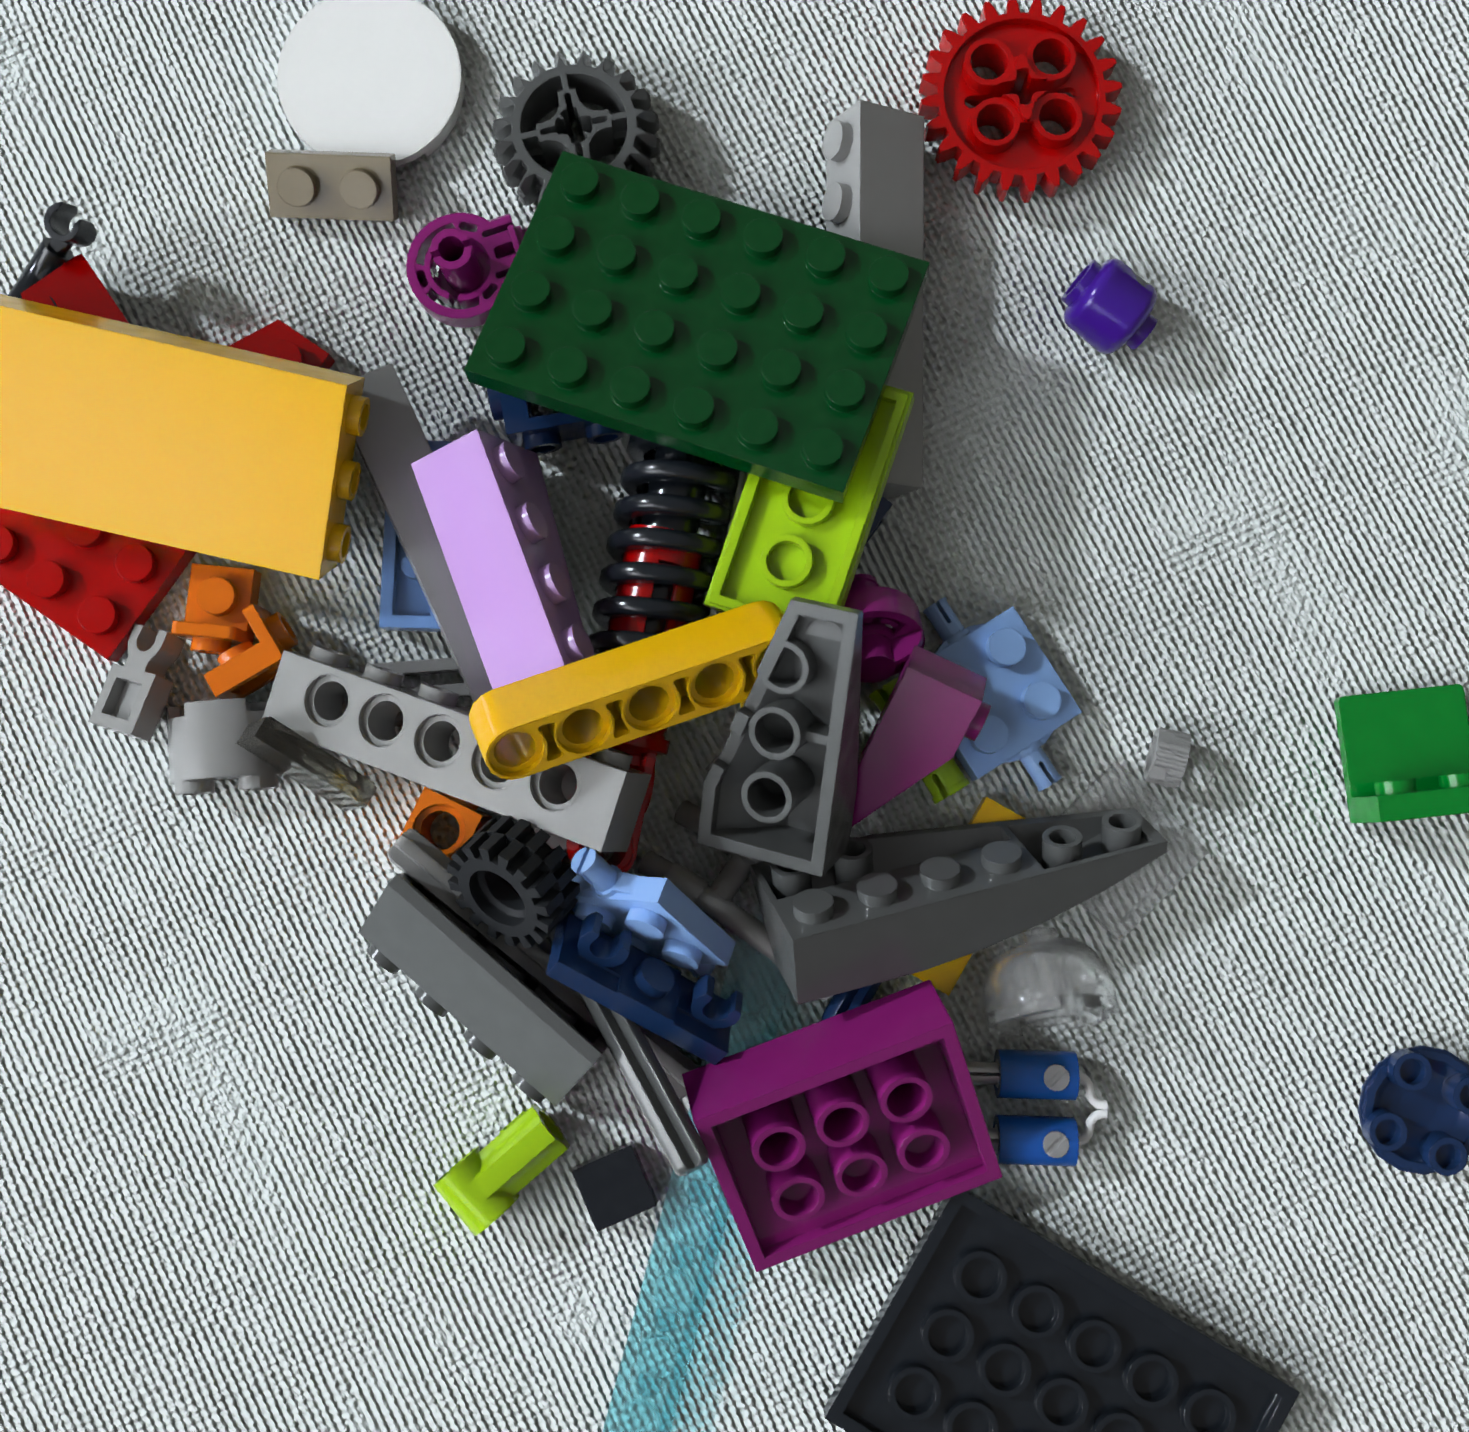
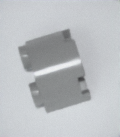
[166,698,299,796]

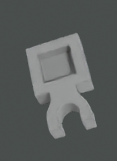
[88,624,186,742]

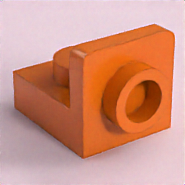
[171,563,262,655]
[203,603,298,699]

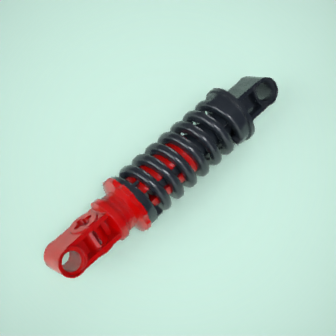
[566,435,737,872]

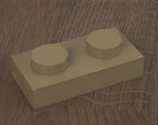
[265,149,399,222]

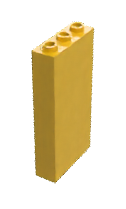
[0,294,370,580]

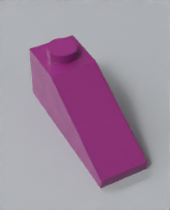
[852,645,991,827]

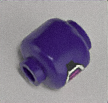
[1061,258,1158,354]

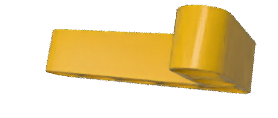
[469,600,784,780]

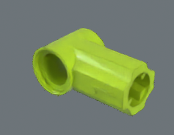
[433,1103,570,1236]

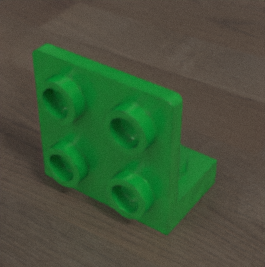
[1334,684,1469,823]

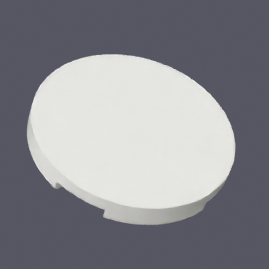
[277,0,465,167]

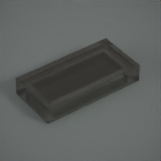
[236,716,377,811]

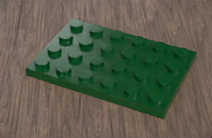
[464,151,930,504]

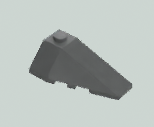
[697,597,863,877]

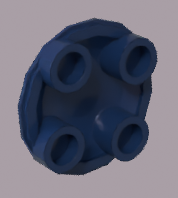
[1358,1045,1469,1176]

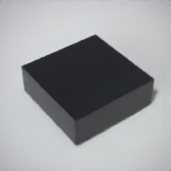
[572,1141,658,1232]

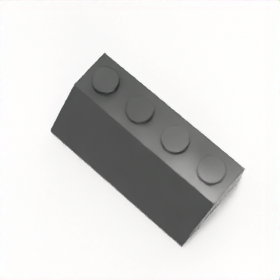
[358,873,607,1107]

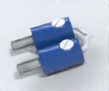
[966,1049,1108,1166]

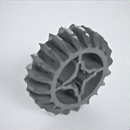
[492,50,661,207]

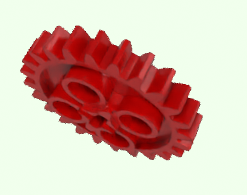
[918,0,1122,203]

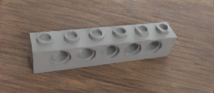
[260,645,651,852]

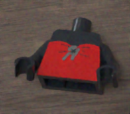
[8,202,129,323]

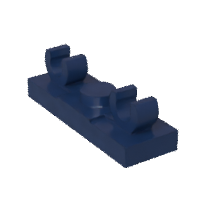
[546,912,743,1065]

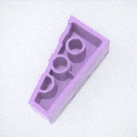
[411,429,594,689]

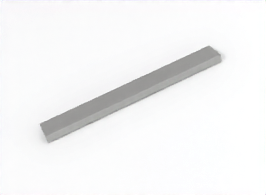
[355,363,577,850]

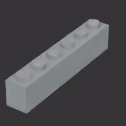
[822,99,924,499]

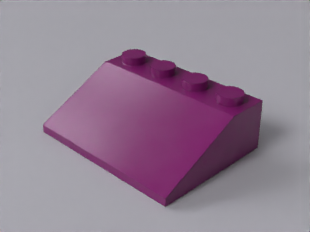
[682,980,1003,1272]

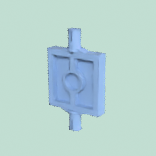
[923,597,1082,792]
[571,847,736,978]

